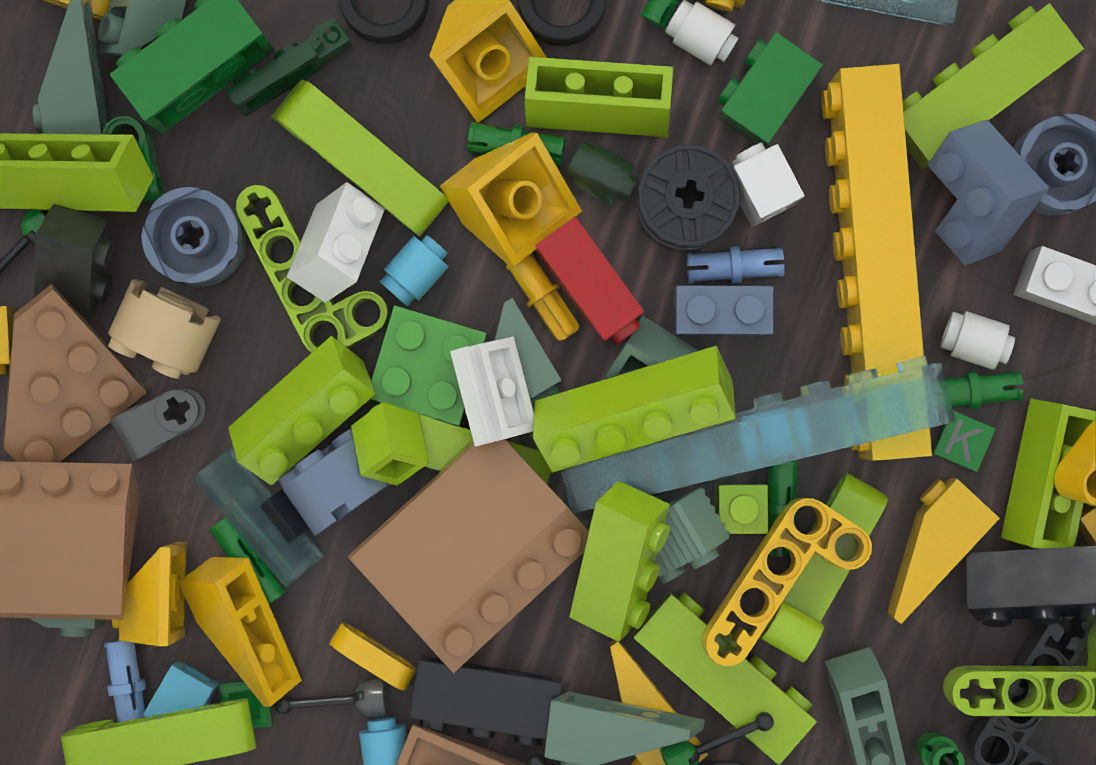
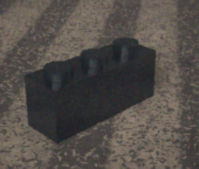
[966,546,1096,627]
[410,655,562,746]

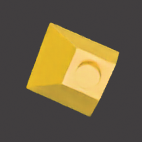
[429,0,547,123]
[440,133,582,267]
[112,542,187,646]

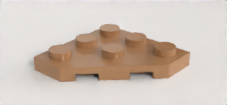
[3,284,147,463]

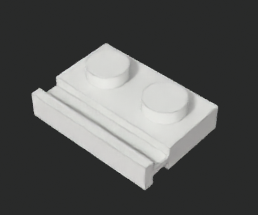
[450,336,534,447]

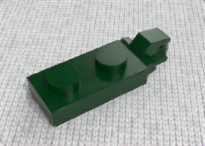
[226,17,352,116]

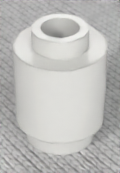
[665,0,739,66]
[940,311,1015,370]

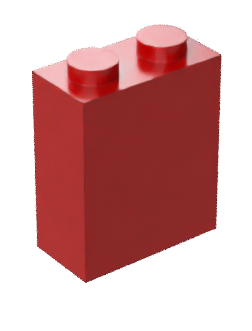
[535,217,644,345]

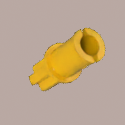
[506,252,579,342]

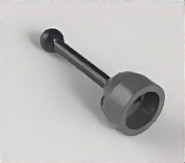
[274,678,390,717]

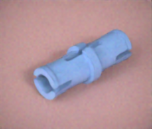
[687,246,785,284]
[104,639,147,722]

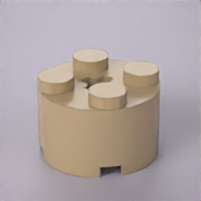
[108,279,221,379]

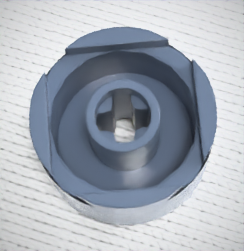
[1013,114,1096,216]
[141,187,247,287]
[278,428,391,536]

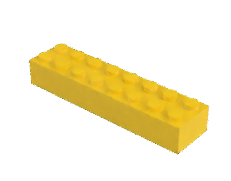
[821,64,932,461]

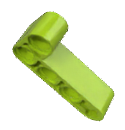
[271,79,449,237]
[236,185,391,352]
[759,472,889,663]
[943,623,1096,716]
[60,699,257,765]

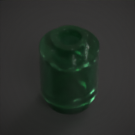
[565,141,639,207]

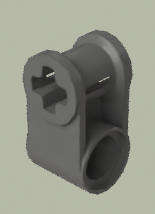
[110,388,207,463]

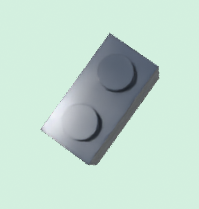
[673,286,773,337]

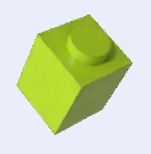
[351,402,429,486]
[715,483,768,534]

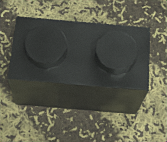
[34,204,114,319]

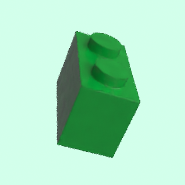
[717,32,823,147]

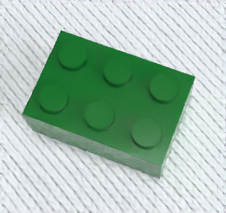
[109,0,275,135]

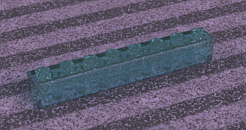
[561,356,955,513]

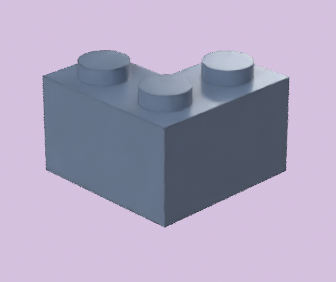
[927,120,1049,266]

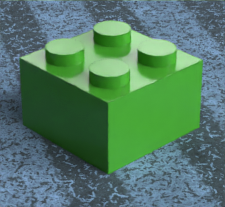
[370,305,488,426]

